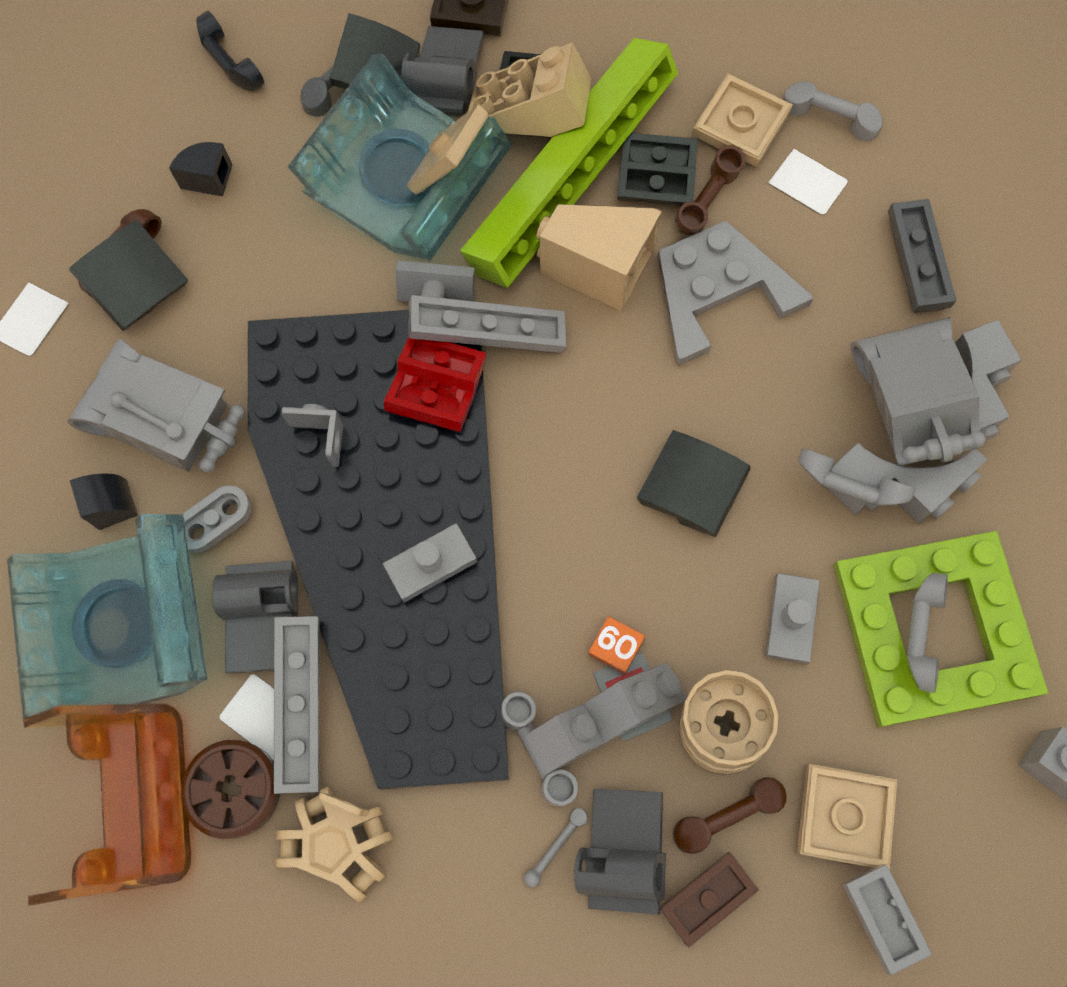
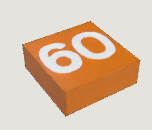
[588,616,645,675]

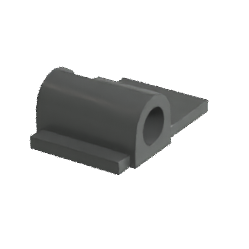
[401,26,484,114]
[212,561,298,674]
[574,789,666,915]

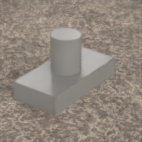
[395,260,475,302]
[382,523,477,603]
[765,573,820,665]
[842,864,932,975]

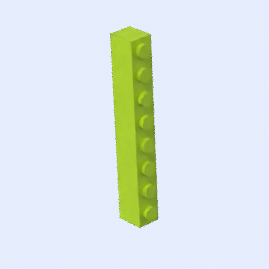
[460,38,678,288]

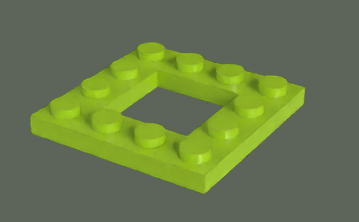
[833,531,1049,728]

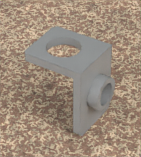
[281,404,344,467]

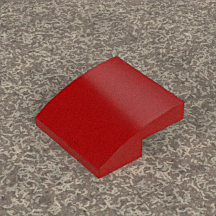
[384,338,486,432]

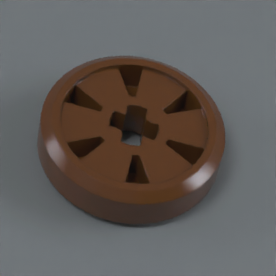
[181,740,280,839]

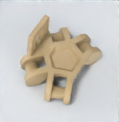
[275,786,393,903]

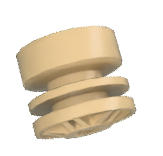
[679,670,779,775]

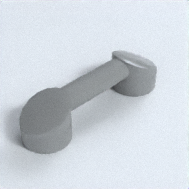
[783,81,883,141]
[798,448,916,506]
[906,573,948,693]
[500,692,578,807]

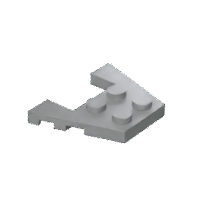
[657,221,813,366]

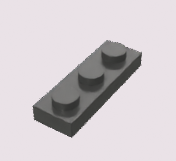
[888,199,956,313]

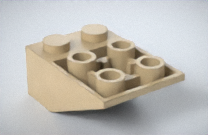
[468,42,592,137]

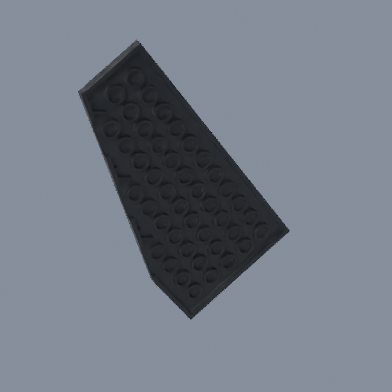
[248,310,509,790]

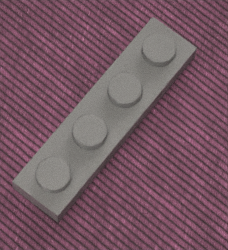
[408,295,566,353]
[274,616,320,794]

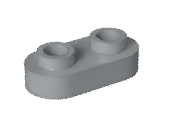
[173,485,252,553]

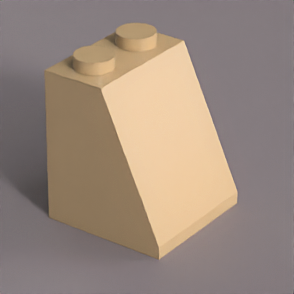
[536,204,662,311]

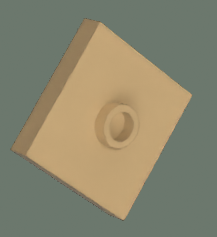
[692,73,793,167]
[406,104,488,195]
[797,764,897,870]

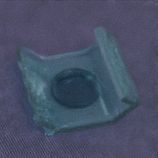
[288,53,512,261]
[7,514,207,725]

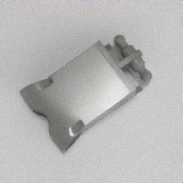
[851,317,986,466]
[67,338,245,472]

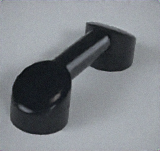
[196,10,265,91]

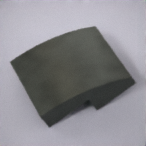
[330,13,420,111]
[617,133,698,205]
[69,219,188,331]
[637,430,751,537]

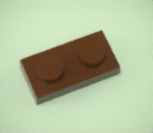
[660,852,759,948]

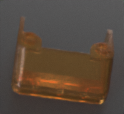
[24,704,191,906]

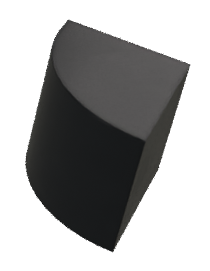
[169,142,233,196]
[70,473,138,530]

